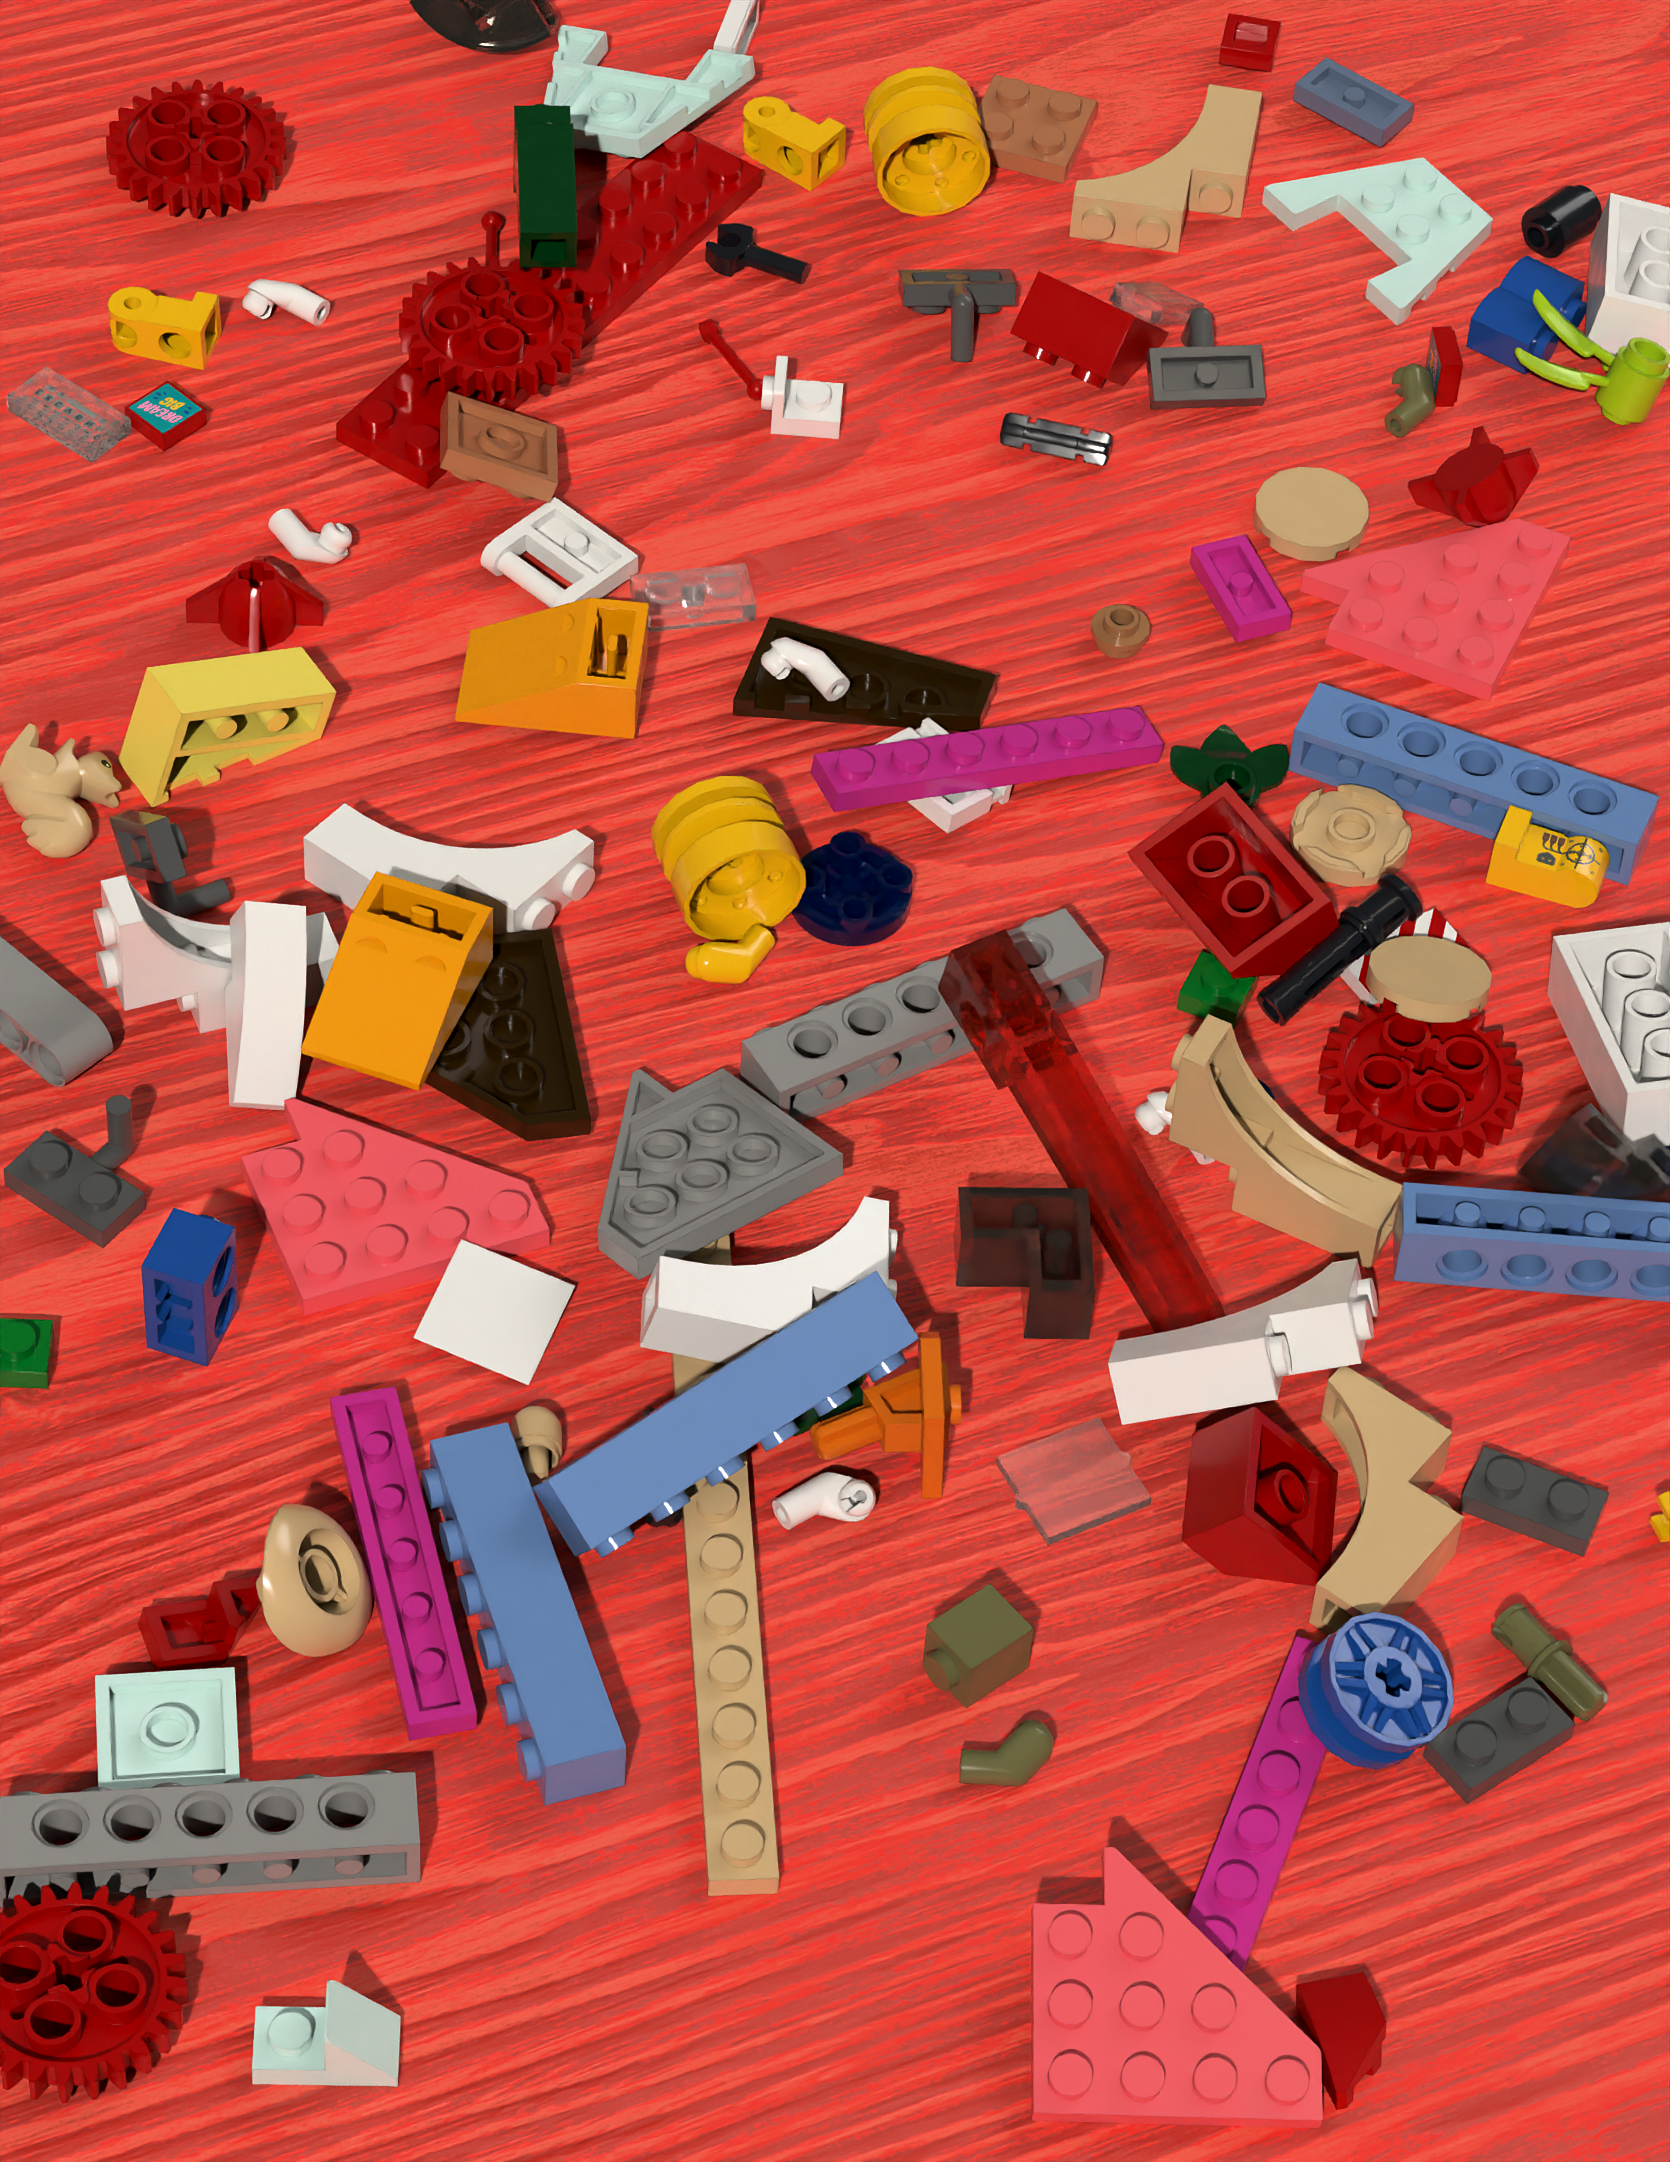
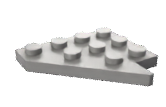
[598,1068,844,1280]

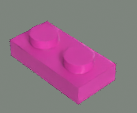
[1189,534,1292,643]

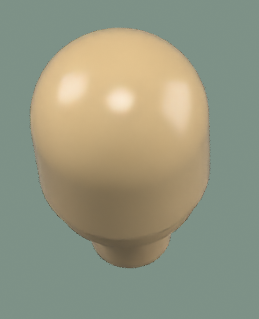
[509,1406,562,1490]

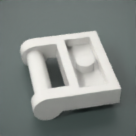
[480,497,638,608]

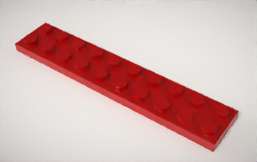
[336,129,763,489]

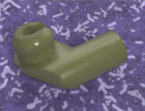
[1384,363,1436,438]
[959,1719,1054,1787]

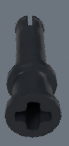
[1257,873,1423,1026]

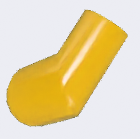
[685,925,775,985]

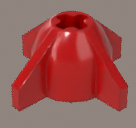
[1407,426,1539,528]
[186,556,323,654]

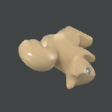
[0,723,122,859]

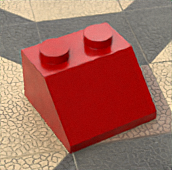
[1010,271,1169,389]
[1181,1407,1338,1586]

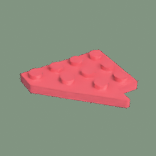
[1300,518,1571,702]
[240,1098,550,1316]
[1031,1847,1323,2128]

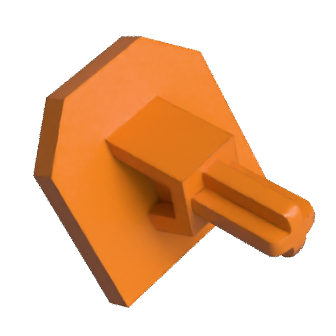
[809,1332,961,1499]

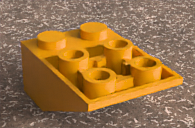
[455,597,649,739]
[301,871,493,1091]

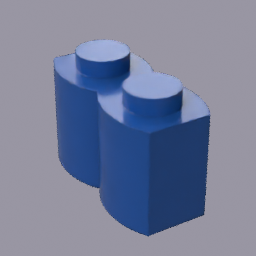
[1466,256,1587,374]

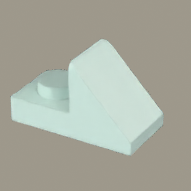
[252,1980,401,2087]

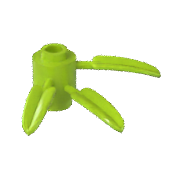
[1514,289,1670,425]

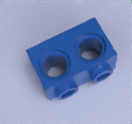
[141,1208,239,1367]

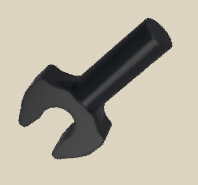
[705,223,810,285]

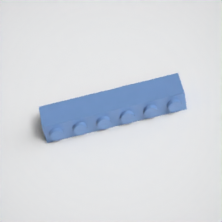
[532,1270,919,1558]
[421,1422,626,1806]

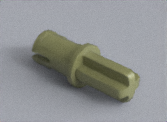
[1491,1603,1608,1721]

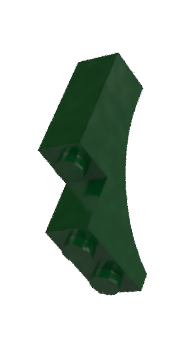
[513,104,578,268]

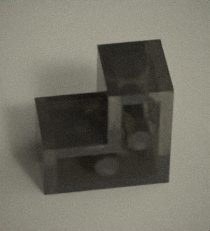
[953,1187,1095,1339]

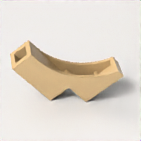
[1069,84,1262,253]
[1165,1014,1402,1270]
[1309,1366,1464,1635]

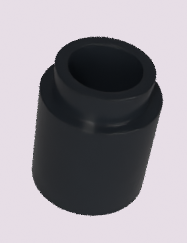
[1521,185,1602,258]

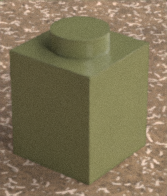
[923,1584,1034,1709]

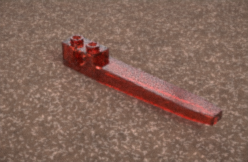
[938,929,1225,1334]

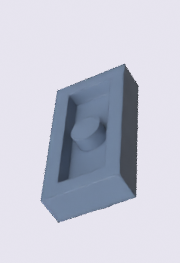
[1293,57,1414,147]

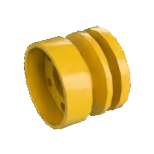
[863,66,990,217]
[651,776,806,941]

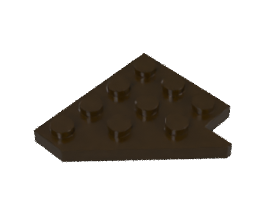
[424,928,591,1141]

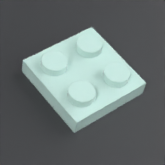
[95,1667,240,1790]

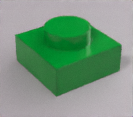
[1177,951,1258,1029]
[0,1318,54,1389]

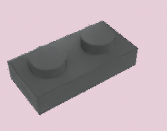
[1459,1446,1609,1557]
[1423,1676,1575,1804]

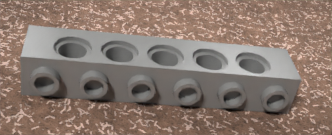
[740,908,1104,1123]
[0,1770,421,1908]

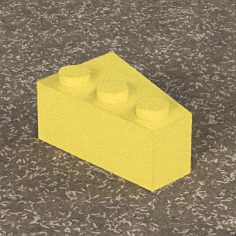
[118,647,337,807]

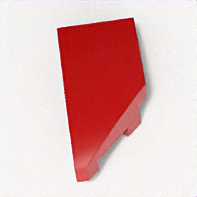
[138,1576,262,1672]
[1296,1972,1386,2110]

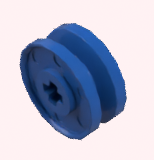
[1298,1612,1454,1770]

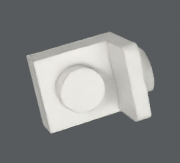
[761,355,844,439]

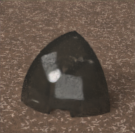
[409,0,560,52]
[1516,1103,1670,1203]

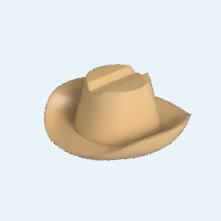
[256,1503,373,1657]

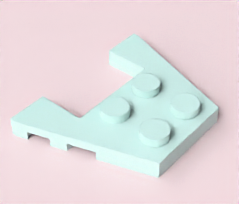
[544,25,755,158]
[1262,158,1493,325]

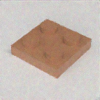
[977,75,1097,184]
[440,391,558,503]

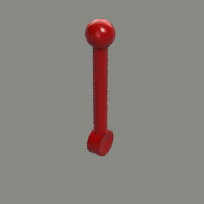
[481,211,503,266]
[699,319,763,401]

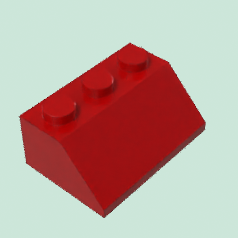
[1127,782,1340,979]

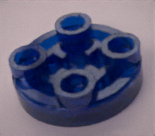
[791,831,913,946]

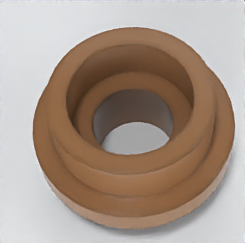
[1091,604,1150,659]

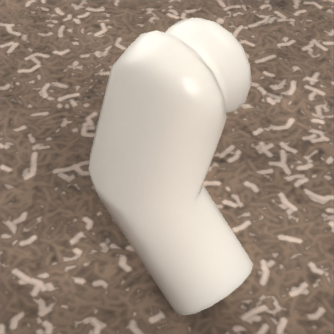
[268,508,352,564]

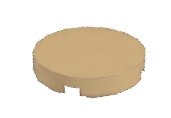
[1254,467,1369,561]
[1289,784,1412,887]
[1365,936,1492,1023]

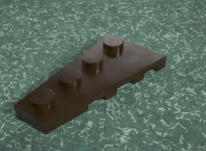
[733,617,997,732]

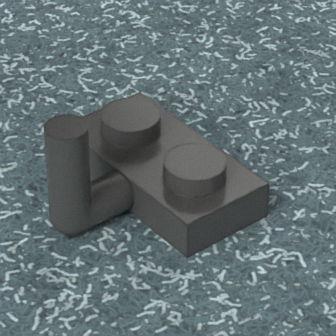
[898,269,1016,362]
[1146,307,1266,409]
[109,810,230,918]
[3,1095,146,1248]

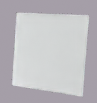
[413,1239,575,1385]

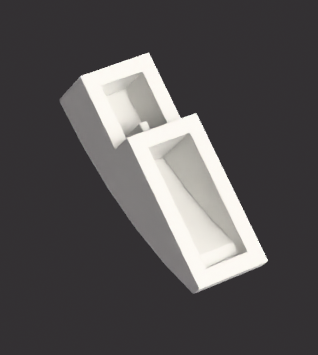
[225,901,307,1110]

